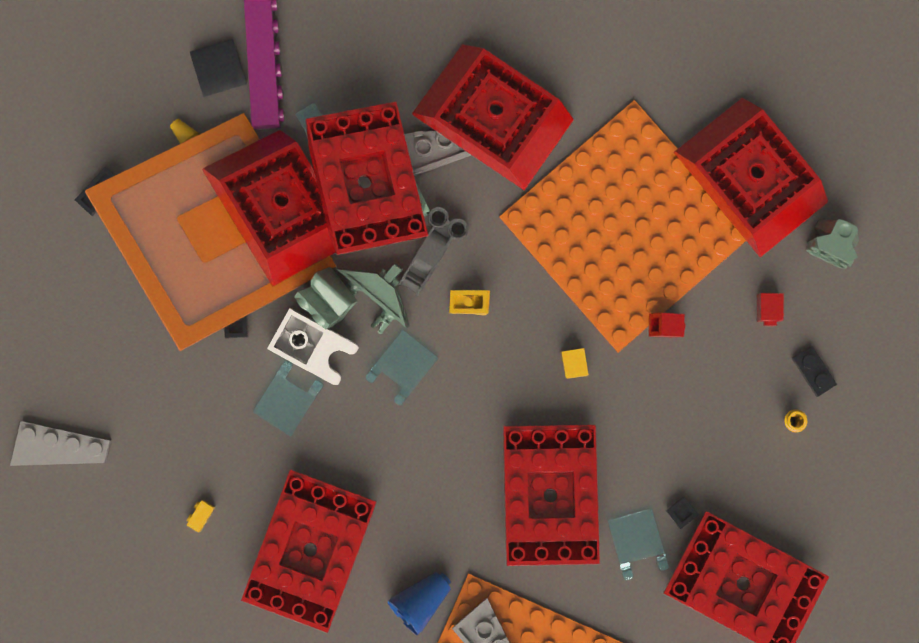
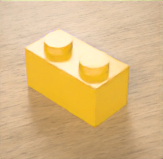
[186,500,215,532]

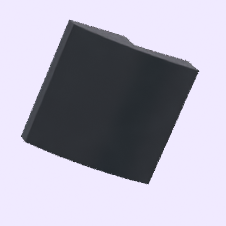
[190,39,247,97]

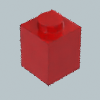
[757,293,784,326]
[649,313,686,338]

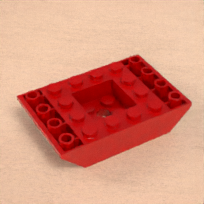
[412,44,574,191]
[674,98,828,257]
[306,102,428,255]
[202,130,336,287]
[503,425,600,566]
[241,469,377,633]
[663,511,829,643]

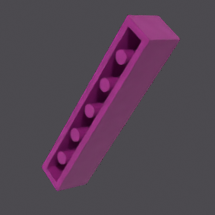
[244,0,285,130]

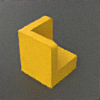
[560,348,589,379]

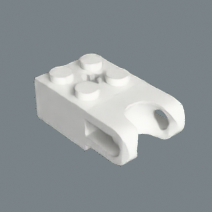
[267,308,359,385]

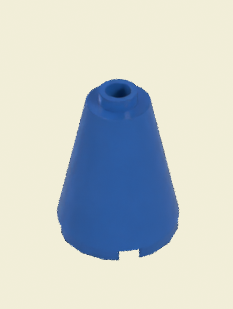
[387,572,451,635]

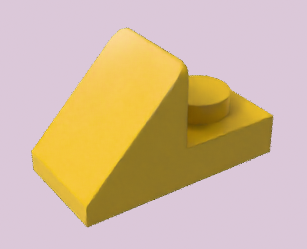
[449,290,490,315]

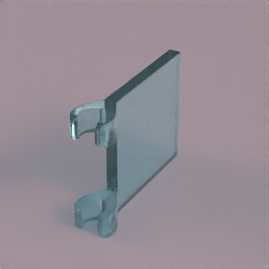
[366,331,438,406]
[253,361,323,436]
[608,509,669,580]

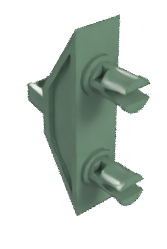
[336,263,409,334]

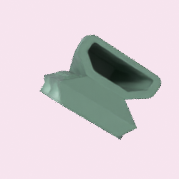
[806,219,859,269]
[294,267,358,330]

